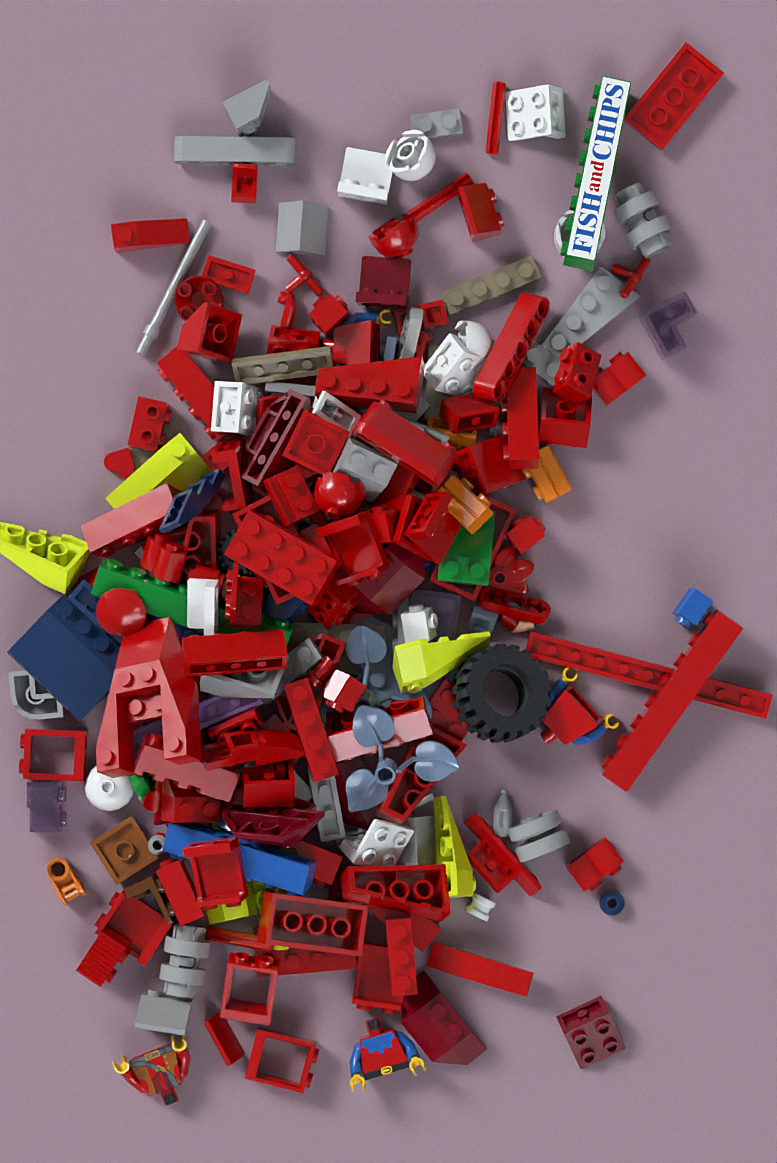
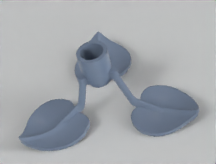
[320,625,432,727]
[346,705,459,812]

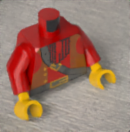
[112,1034,191,1106]

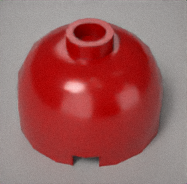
[368,212,419,259]
[314,472,366,520]

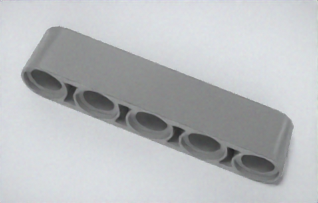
[174,136,296,166]

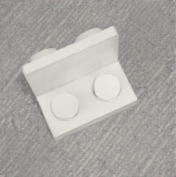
[505,84,566,141]
[337,147,392,205]
[424,333,486,397]
[211,381,264,437]
[339,819,414,866]

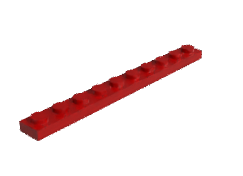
[525,631,773,719]

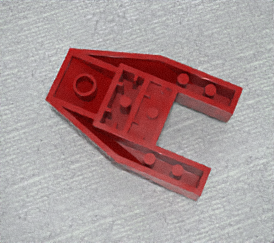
[96,617,202,778]

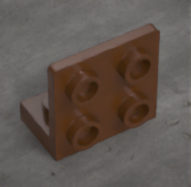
[124,873,176,925]

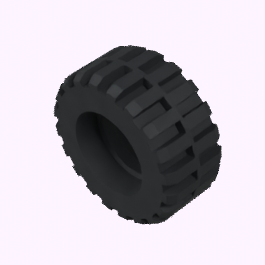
[451,643,552,743]

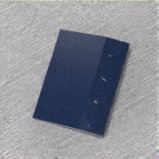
[7,594,120,722]

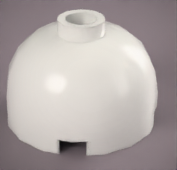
[385,130,436,181]
[455,321,495,358]
[84,765,134,811]

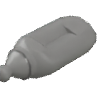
[493,790,513,837]

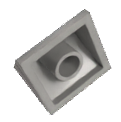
[275,201,329,256]
[384,815,436,865]

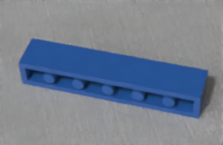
[162,822,317,896]

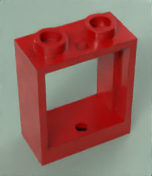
[19,729,88,782]
[156,857,207,926]
[220,952,280,1025]
[245,1027,320,1093]

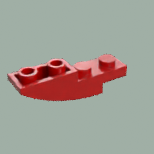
[201,729,305,771]

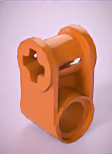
[46,856,87,906]

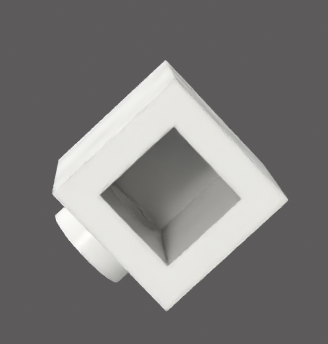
[401,604,438,643]

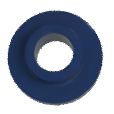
[599,890,625,916]

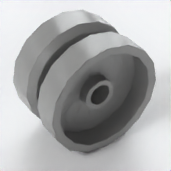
[507,809,571,863]

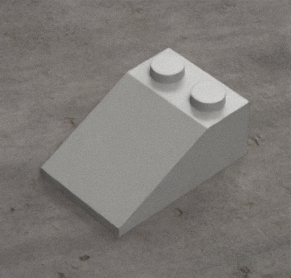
[200,655,289,698]

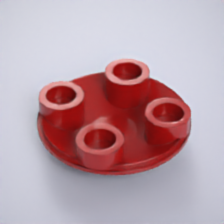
[174,276,224,321]
[96,588,146,637]

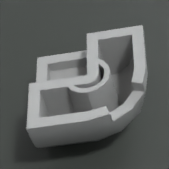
[8,670,64,720]

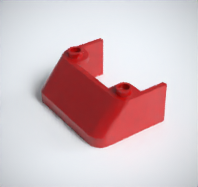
[350,400,458,493]

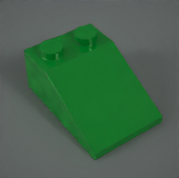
[437,511,495,586]

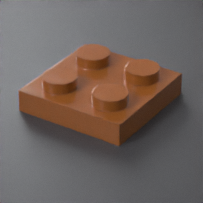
[90,815,159,885]

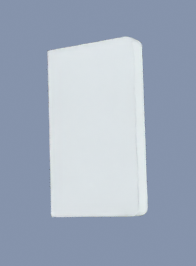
[187,578,219,636]

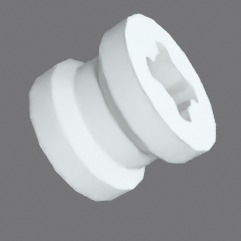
[465,892,496,921]

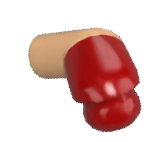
[499,614,535,633]

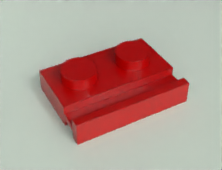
[263,466,319,527]

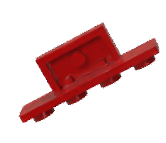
[464,813,542,896]

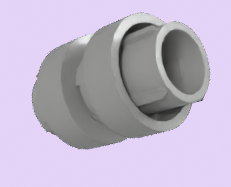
[613,183,673,258]
[159,923,211,998]

